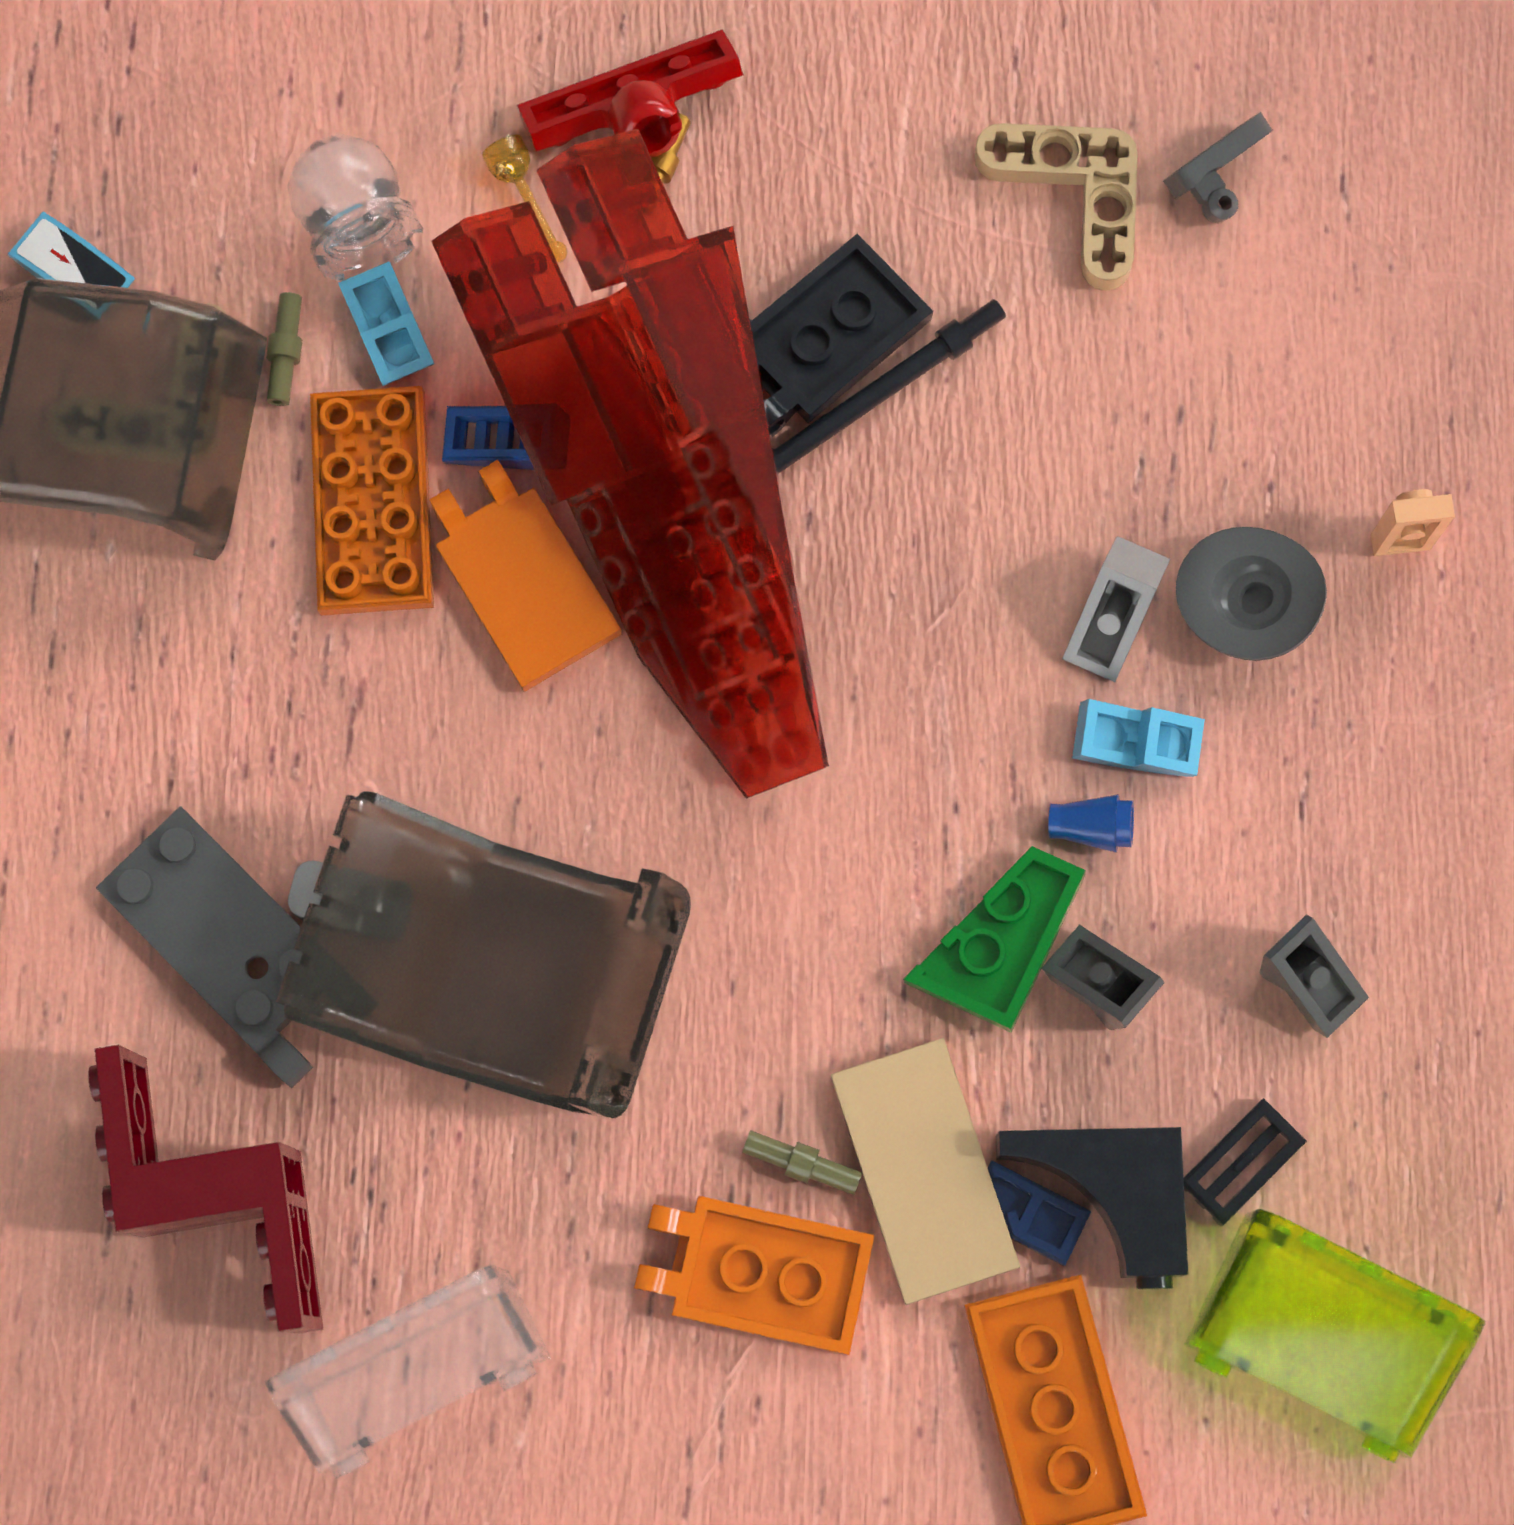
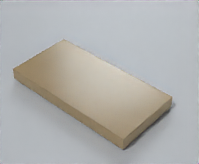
[831,1038,1020,1305]

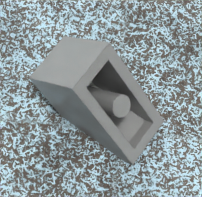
[1062,536,1170,682]

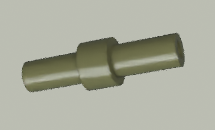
[266,292,303,406]
[742,1130,862,1195]

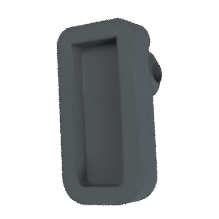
[1163,112,1273,223]

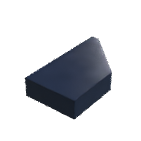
[988,1160,1092,1266]

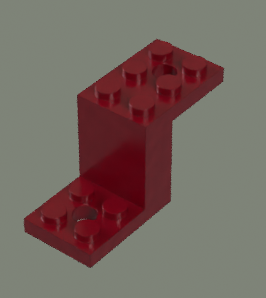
[88,1045,324,1333]

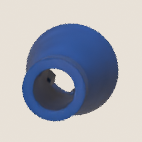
[1048,794,1134,853]

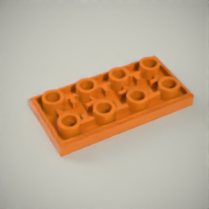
[310,386,434,616]

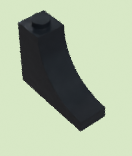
[995,1127,1188,1290]

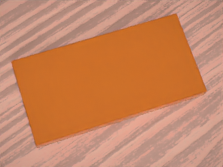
[964,1274,1147,1525]

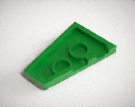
[903,846,1086,1033]

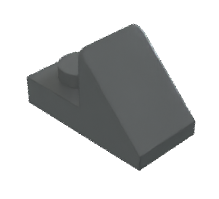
[1260,914,1369,1038]
[1041,924,1165,1030]

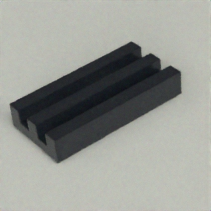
[1184,1098,1307,1226]

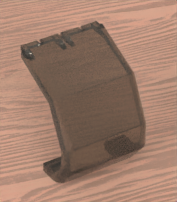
[0,278,267,561]
[275,791,691,1119]

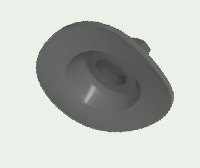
[1176,527,1327,661]

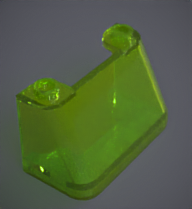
[1184,1209,1486,1464]

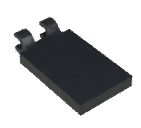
[714,234,933,440]

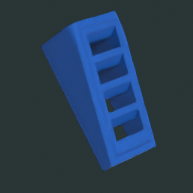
[442,405,567,470]

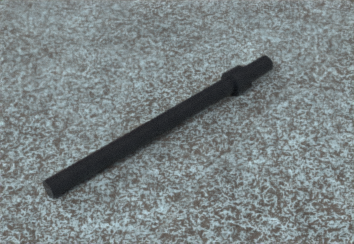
[717,299,1006,507]

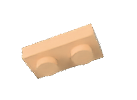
[1370,489,1455,556]

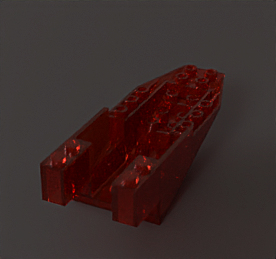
[431,129,829,798]

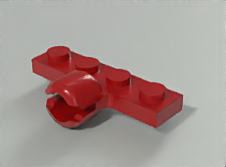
[517,29,743,158]

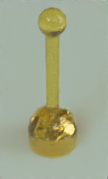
[482,134,568,263]

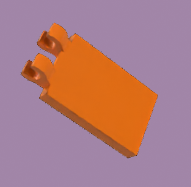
[429,460,622,692]
[634,1195,874,1355]

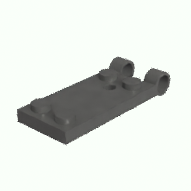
[96,806,377,1088]

